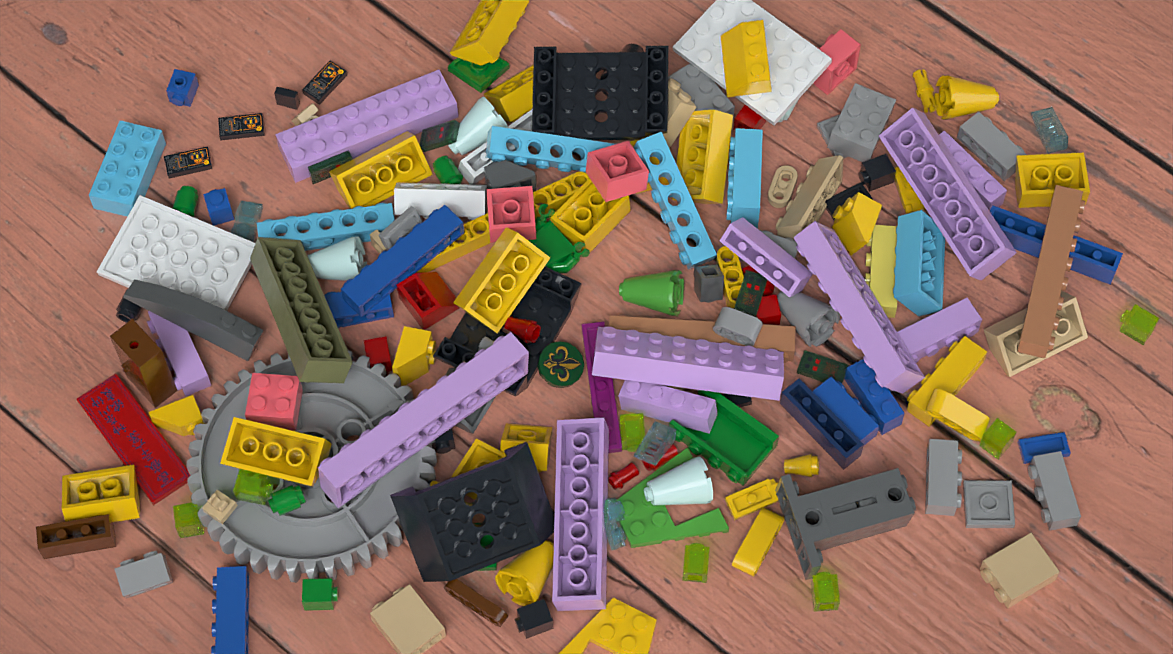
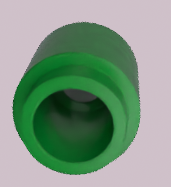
[433,156,463,184]
[172,186,199,217]
[268,485,306,516]

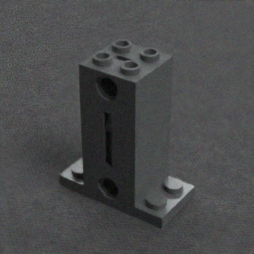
[775,468,916,580]

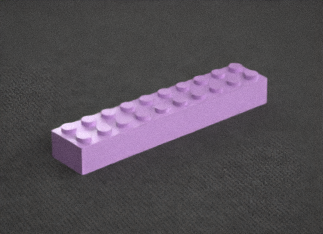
[318,332,529,508]

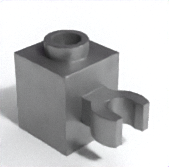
[694,264,724,303]

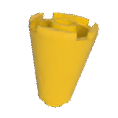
[934,75,999,120]
[495,540,554,606]

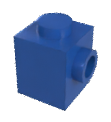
[166,69,199,107]
[203,188,234,226]

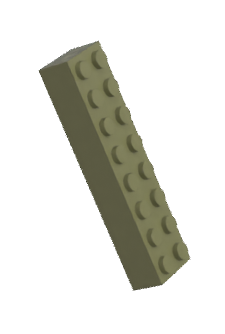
[250,237,352,383]

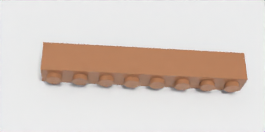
[1017,185,1085,358]
[609,315,796,363]

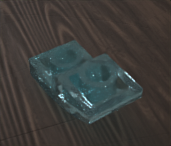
[231,201,263,242]
[604,498,626,551]

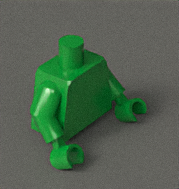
[528,204,590,274]

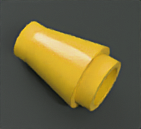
[784,454,819,477]

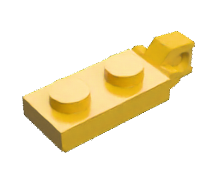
[894,167,926,214]
[725,479,778,521]

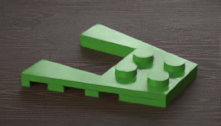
[611,448,729,548]

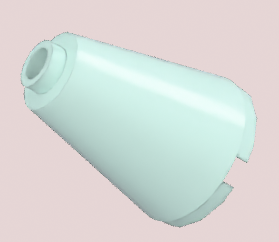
[447,97,508,155]
[307,236,367,281]
[644,456,713,505]

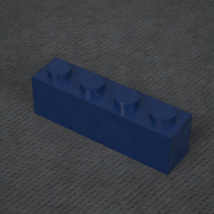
[780,378,864,470]

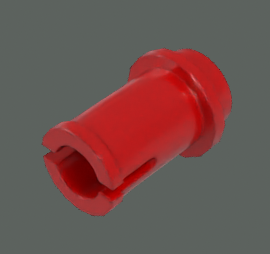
[608,462,639,490]

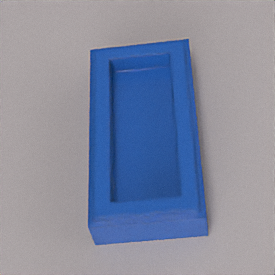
[1017,432,1071,464]

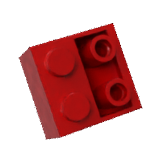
[396,272,460,330]

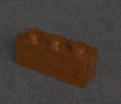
[36,514,116,559]

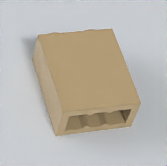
[663,78,696,149]
[980,533,1060,608]
[370,584,446,654]

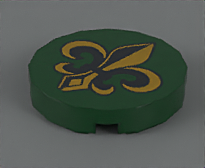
[537,341,584,388]

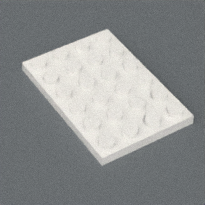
[673,0,832,126]
[97,195,255,311]

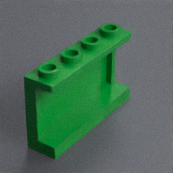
[668,390,779,486]

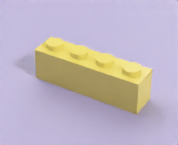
[865,225,897,318]

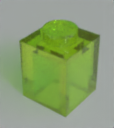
[1120,304,1160,345]
[620,413,646,452]
[979,418,1016,460]
[233,469,273,505]
[173,502,204,538]
[682,543,710,583]
[811,572,840,611]

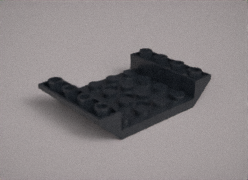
[532,46,669,140]
[433,266,582,397]
[390,442,555,582]

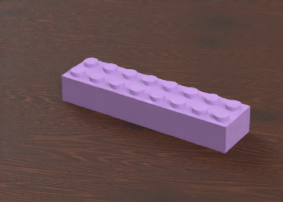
[275,70,458,183]
[879,108,1017,280]
[794,221,925,394]
[592,327,784,401]
[552,418,609,611]

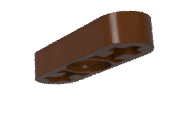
[444,579,508,627]

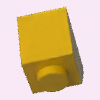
[149,395,204,436]

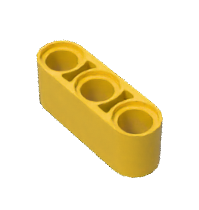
[716,246,748,312]
[925,389,990,442]
[732,507,785,577]

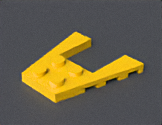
[559,597,657,654]

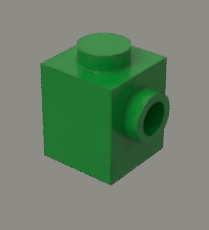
[302,578,339,611]

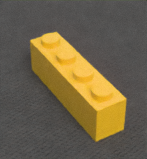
[907,336,987,427]

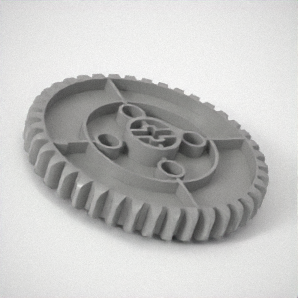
[186,351,437,583]

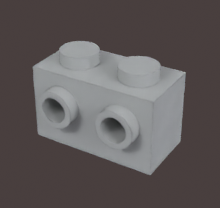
[115,551,174,598]

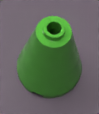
[619,270,684,316]

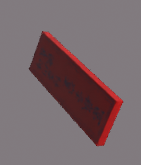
[76,373,191,506]

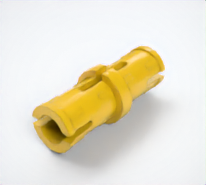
[912,69,938,113]

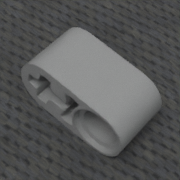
[713,307,763,346]

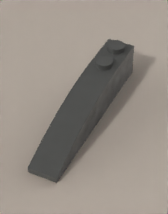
[123,279,264,361]

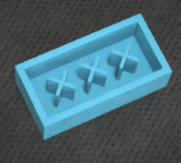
[89,121,166,217]
[726,128,763,229]
[893,210,945,316]

